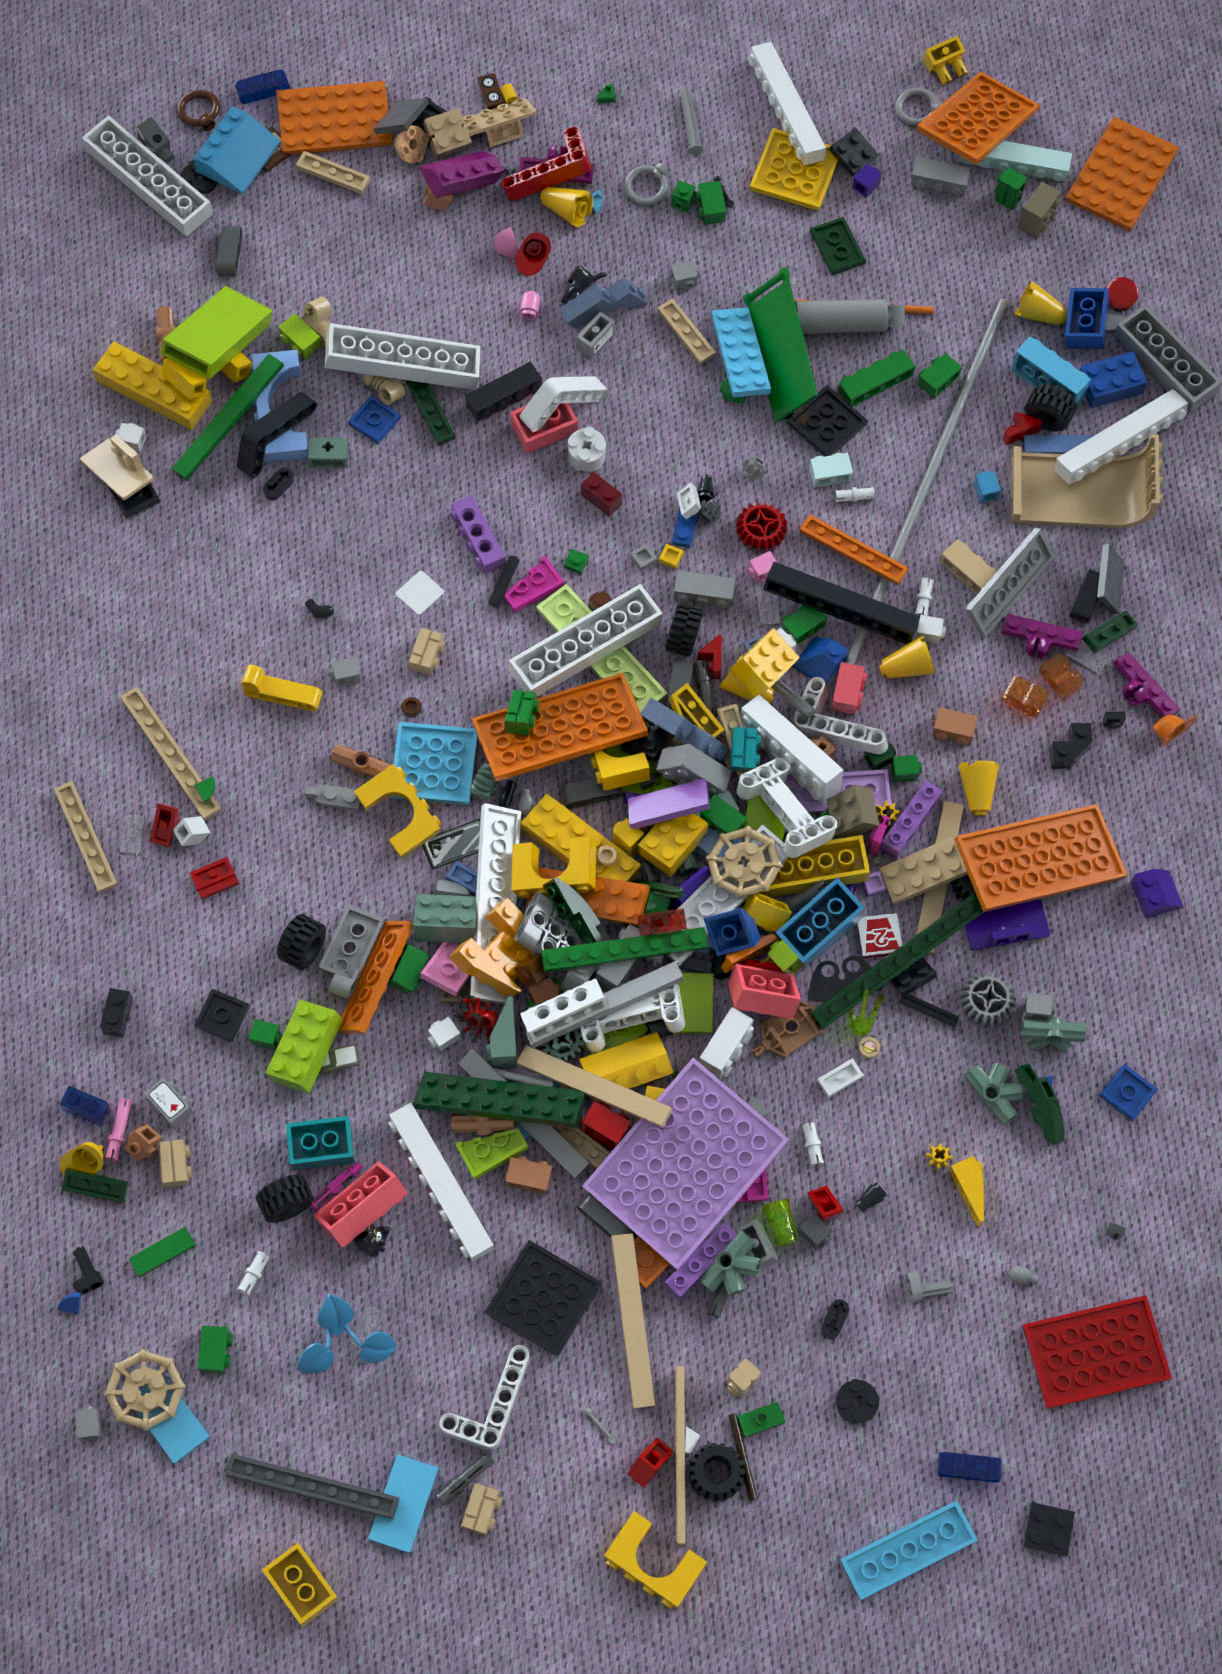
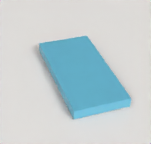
[137,1368,210,1464]
[368,1454,439,1554]

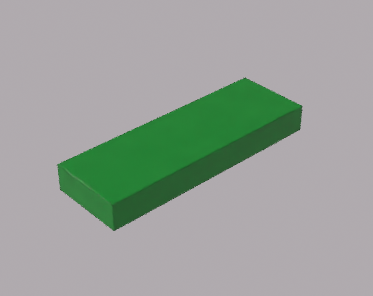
[129,1227,196,1278]

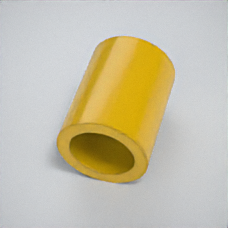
[500,84,518,104]

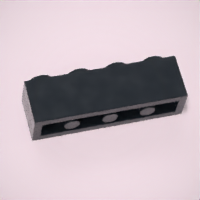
[465,361,542,421]

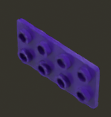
[965,899,1050,951]

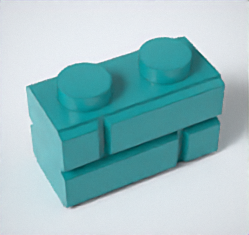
[730,727,761,772]

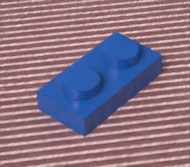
[672,508,698,548]

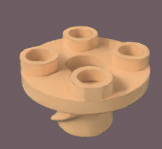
[394,125,429,163]

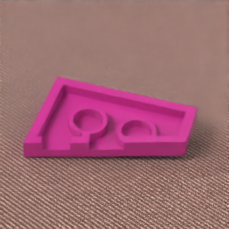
[504,555,565,613]

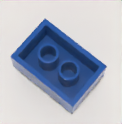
[1065,288,1110,349]
[1079,351,1147,408]

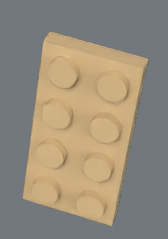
[880,836,968,905]

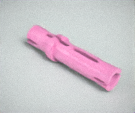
[105,1098,133,1162]

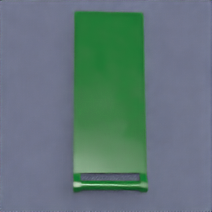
[743,267,818,422]

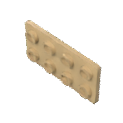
[463,98,537,147]
[80,434,154,500]

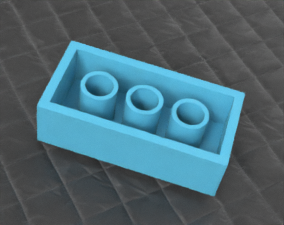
[1011,336,1091,406]

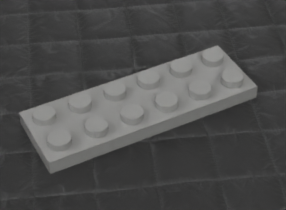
[965,528,1055,637]

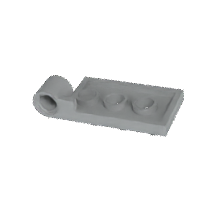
[319,905,385,1000]

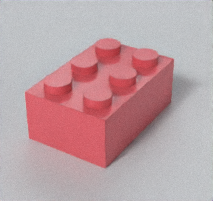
[510,403,578,454]
[831,662,867,715]
[728,964,801,1019]

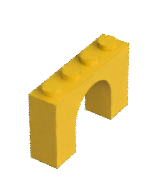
[162,352,252,400]
[589,749,650,791]
[354,764,441,859]
[512,836,596,898]
[604,1511,707,1609]

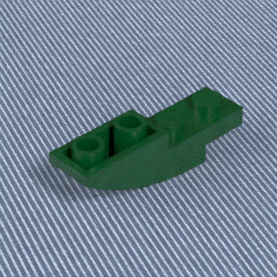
[543,877,603,944]
[1014,1064,1064,1145]

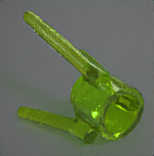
[849,989,884,1036]

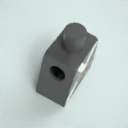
[137,117,174,163]

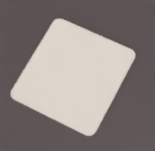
[396,571,444,614]

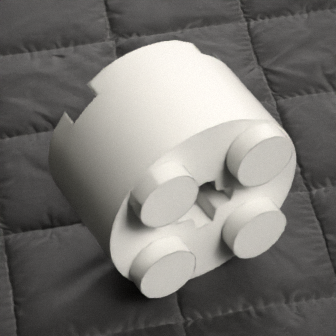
[568,427,606,472]

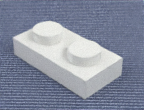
[677,483,701,520]
[817,1058,864,1098]

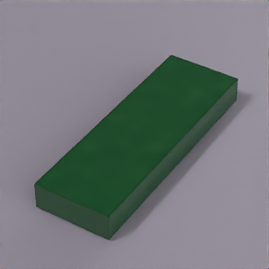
[1082,611,1139,653]
[62,1168,128,1203]

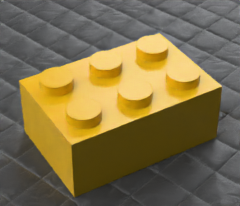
[730,628,800,697]
[638,813,708,877]
[262,1543,339,1627]

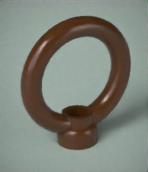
[177,90,220,131]

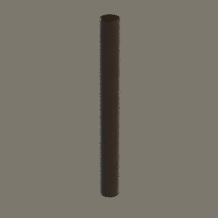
[728,1413,758,1501]

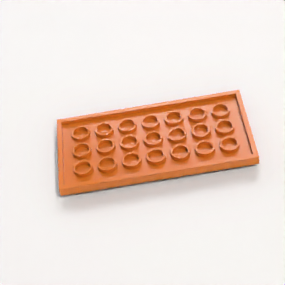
[472,673,649,782]
[954,804,1128,912]

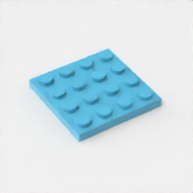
[390,722,478,805]

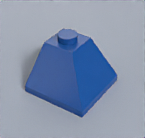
[792,637,848,685]
[703,908,761,956]

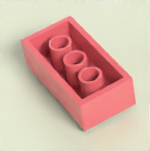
[313,1161,408,1248]

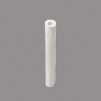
[495,1068,555,1087]

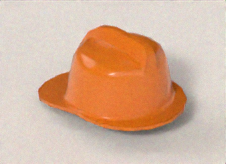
[1153,715,1198,748]

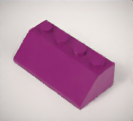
[419,151,504,199]

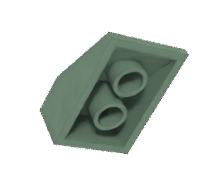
[486,996,517,1069]

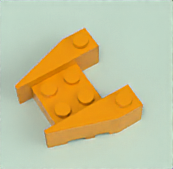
[449,898,532,998]

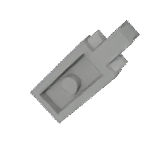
[305,785,361,811]

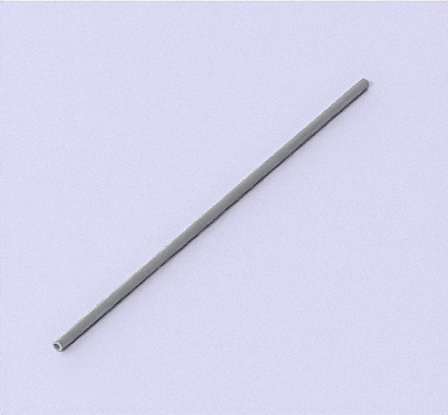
[845,299,1008,665]

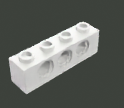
[520,978,609,1043]

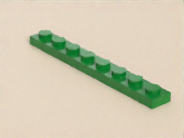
[541,927,708,972]

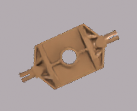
[751,1001,822,1059]

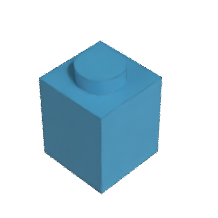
[974,471,1001,503]

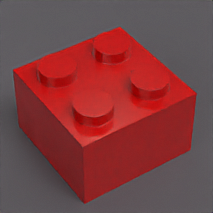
[582,1101,631,1151]

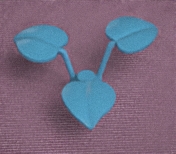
[297,1294,397,1373]

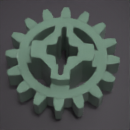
[540,1027,585,1063]

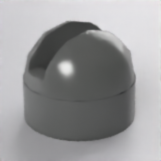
[1107,1222,1126,1240]

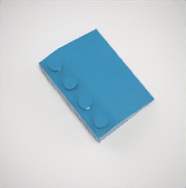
[194,106,281,194]

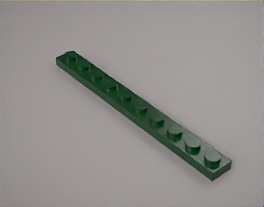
[810,894,983,1029]

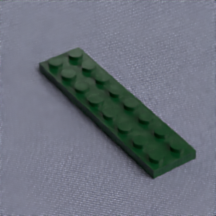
[413,1072,586,1128]

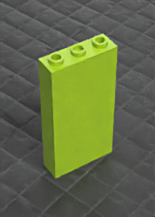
[161,286,273,379]

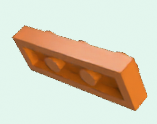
[721,933,778,973]

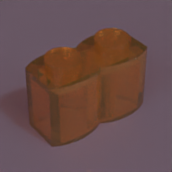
[1039,653,1083,701]
[1002,676,1050,717]

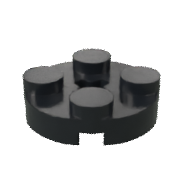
[181,160,218,194]
[836,1379,880,1424]

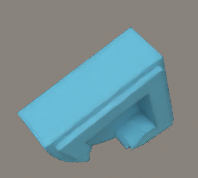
[591,189,603,214]

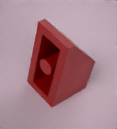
[627,1438,674,1488]

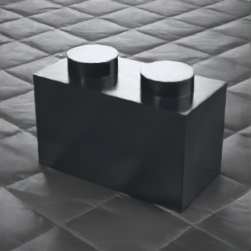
[100,988,133,1038]

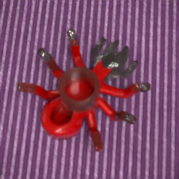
[453,995,499,1043]

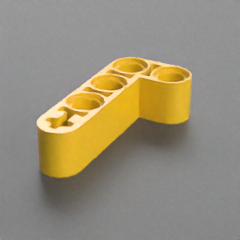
[241,665,323,712]

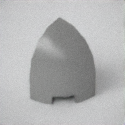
[436,880,469,896]

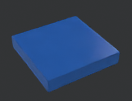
[348,395,401,444]
[1099,1064,1158,1122]

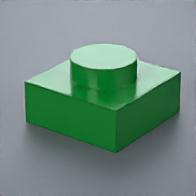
[564,549,589,574]

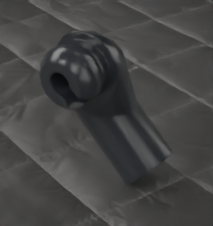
[305,599,334,618]

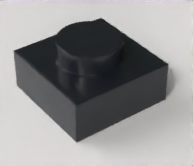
[1102,711,1126,729]

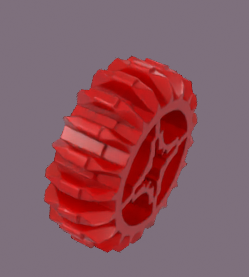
[736,501,788,552]

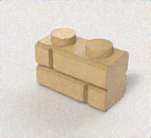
[408,628,446,675]
[158,1139,192,1188]
[726,1359,760,1398]
[461,1483,503,1536]

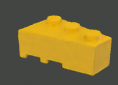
[669,683,725,738]

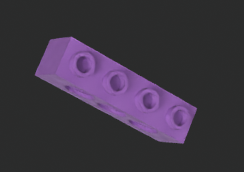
[450,495,506,574]
[880,780,943,860]
[664,1222,737,1302]

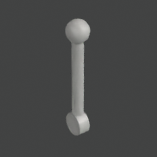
[584,1408,617,1444]

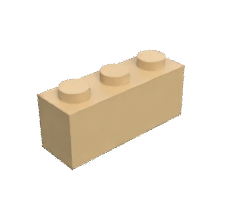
[940,539,997,594]

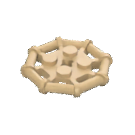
[706,826,783,899]
[104,1349,186,1431]

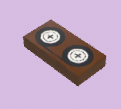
[477,73,505,109]

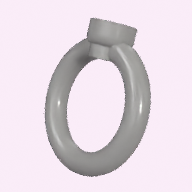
[895,88,943,126]
[624,163,669,206]

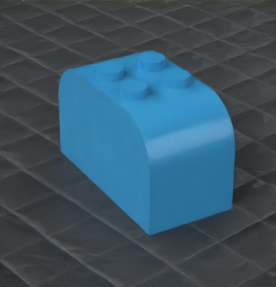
[776,877,867,966]

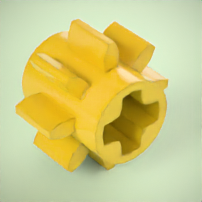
[876,800,900,827]
[925,1143,953,1171]

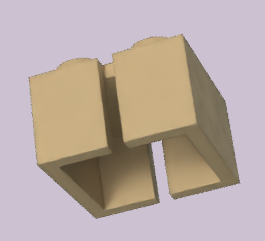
[423,108,472,159]

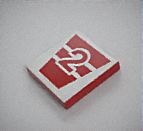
[857,913,902,958]

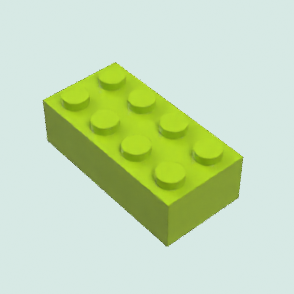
[266,1000,343,1094]

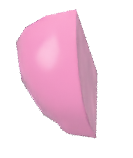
[494,227,518,258]

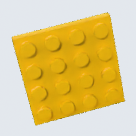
[749,128,838,211]

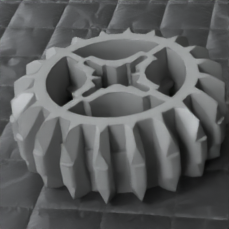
[960,972,1016,1027]

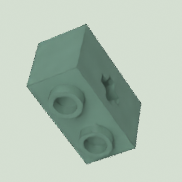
[308,437,349,468]

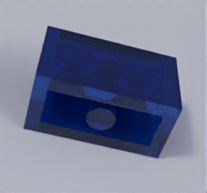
[60,1086,110,1126]

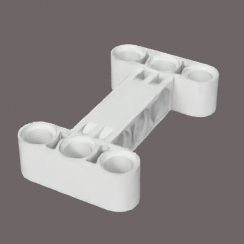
[737,758,837,858]
[581,984,685,1053]

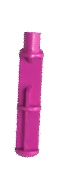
[310,1162,363,1211]

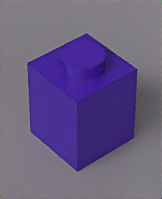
[852,164,882,198]

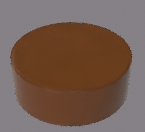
[401,697,421,718]

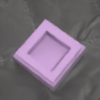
[862,871,887,897]

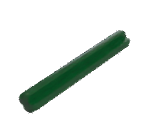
[631,879,685,900]

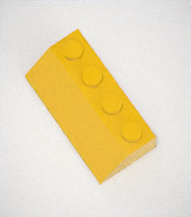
[579,1032,673,1101]

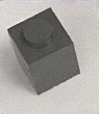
[798,1213,832,1250]

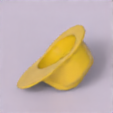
[59,1142,104,1175]

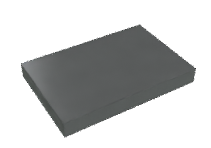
[373,97,429,134]
[1097,544,1125,614]

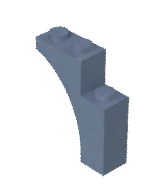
[560,278,648,329]
[640,698,729,763]

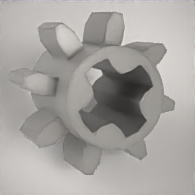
[742,456,766,480]

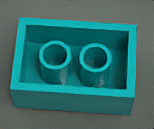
[286,1116,355,1171]

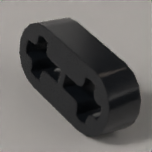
[263,468,294,501]
[821,1299,849,1340]

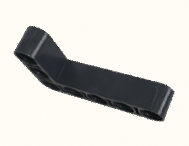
[237,392,317,479]

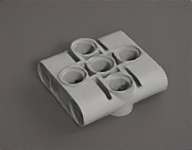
[514,892,582,973]

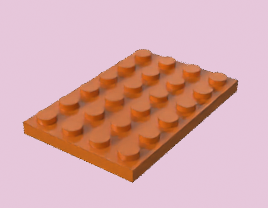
[916,71,1040,165]
[276,81,393,155]
[1065,117,1179,231]

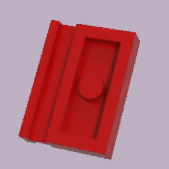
[190,857,239,900]

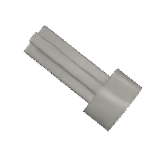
[905,1271,953,1302]

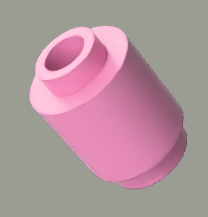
[520,291,541,320]

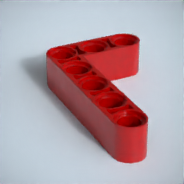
[501,126,591,201]

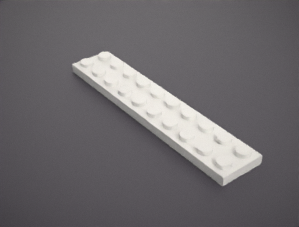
[470,803,521,1005]

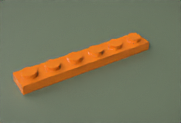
[800,515,909,586]

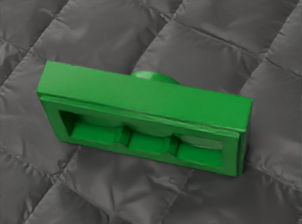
[737,1402,785,1438]

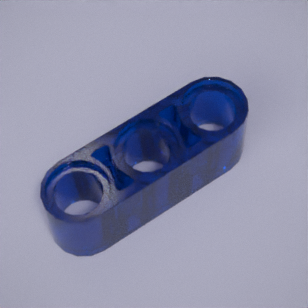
[235,70,291,104]
[937,1452,1002,1483]

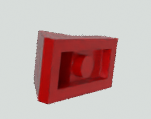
[1003,412,1042,445]
[697,635,722,679]
[150,803,180,847]
[807,1185,843,1222]

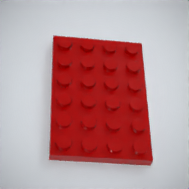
[1022,1295,1172,1410]

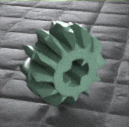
[471,764,499,799]

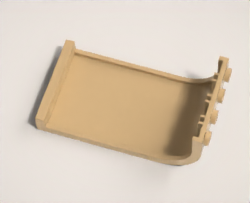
[1011,434,1163,528]

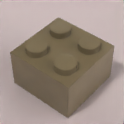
[1018,182,1061,238]
[826,785,879,838]

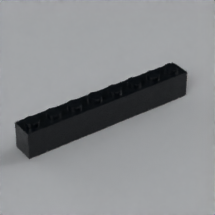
[763,562,920,645]

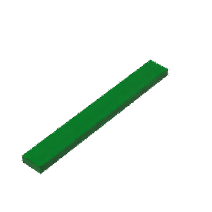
[172,354,284,481]

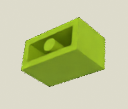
[278,313,322,359]
[768,940,804,974]

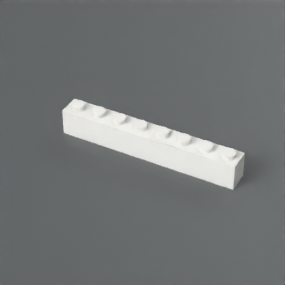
[748,42,826,165]
[1055,389,1188,485]
[388,1103,494,1262]

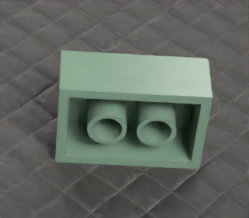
[413,894,477,943]

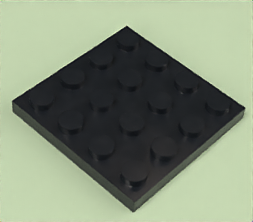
[485,1240,602,1357]

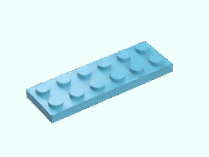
[711,307,771,397]
[840,1500,978,1601]

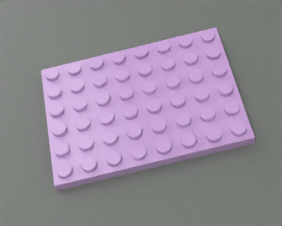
[583,1058,790,1270]

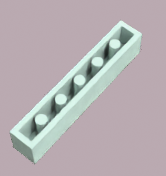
[958,141,1072,181]

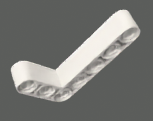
[520,376,608,432]
[793,677,888,754]
[439,1345,529,1450]

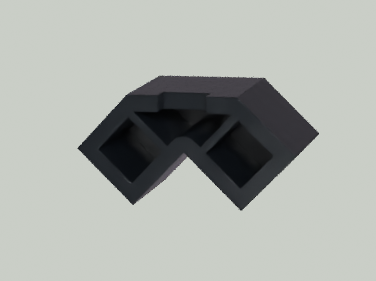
[1049,723,1093,769]

